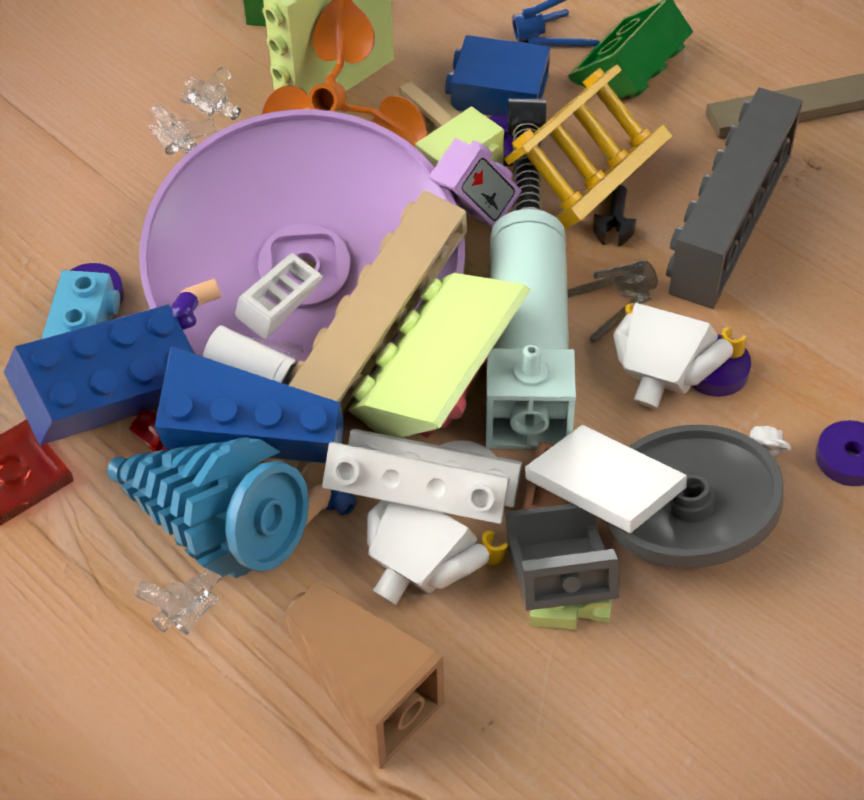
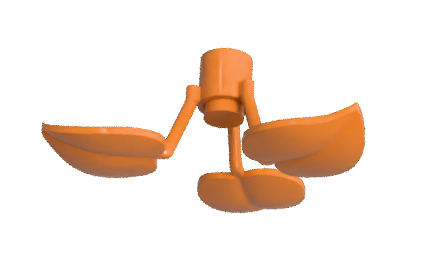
[261,0,428,147]

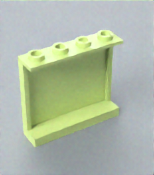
[263,0,394,95]

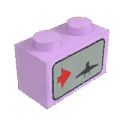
[428,138,522,228]

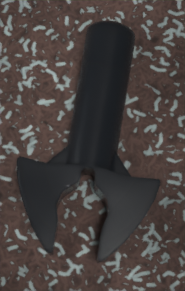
[593,185,636,247]

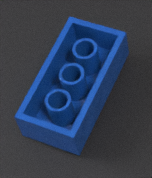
[4,304,195,446]

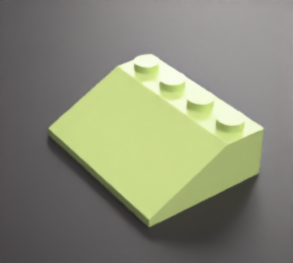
[348,273,531,438]

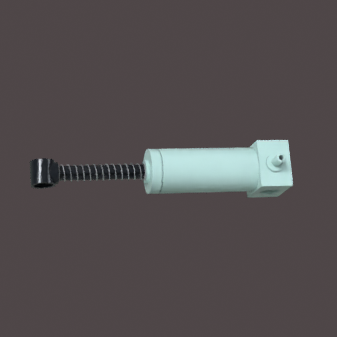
[486,98,576,450]

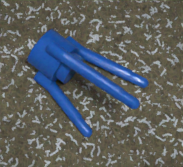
[512,0,600,47]

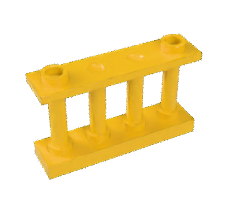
[504,64,672,230]

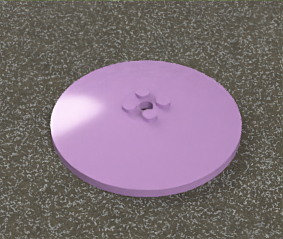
[139,109,465,377]

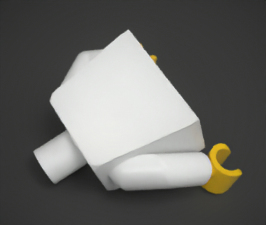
[613,303,747,409]
[367,500,508,605]

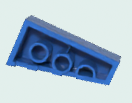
[155,346,344,463]

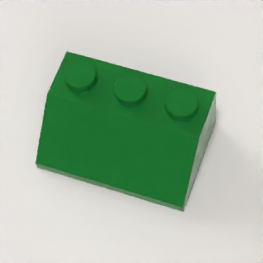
[567,0,694,99]

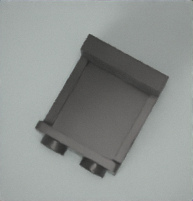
[506,503,619,611]

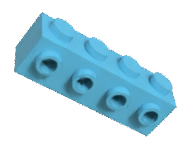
[41,270,120,339]

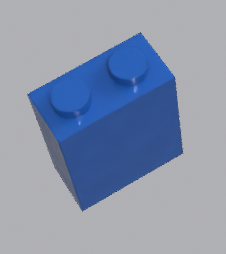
[445,35,551,116]

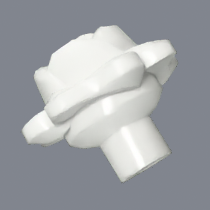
[749,426,791,457]

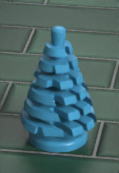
[107,437,309,578]

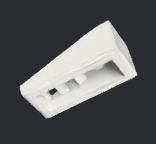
[235,253,323,339]

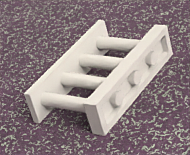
[322,429,523,524]

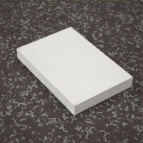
[525,425,687,533]

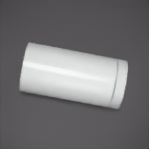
[203,325,298,385]

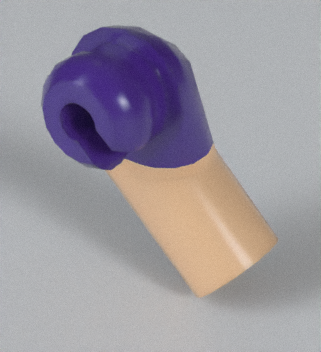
[171,278,221,330]

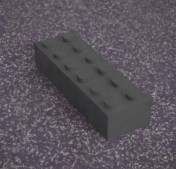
[666,87,803,309]

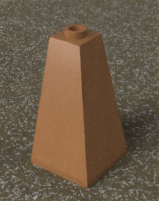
[285,582,444,769]

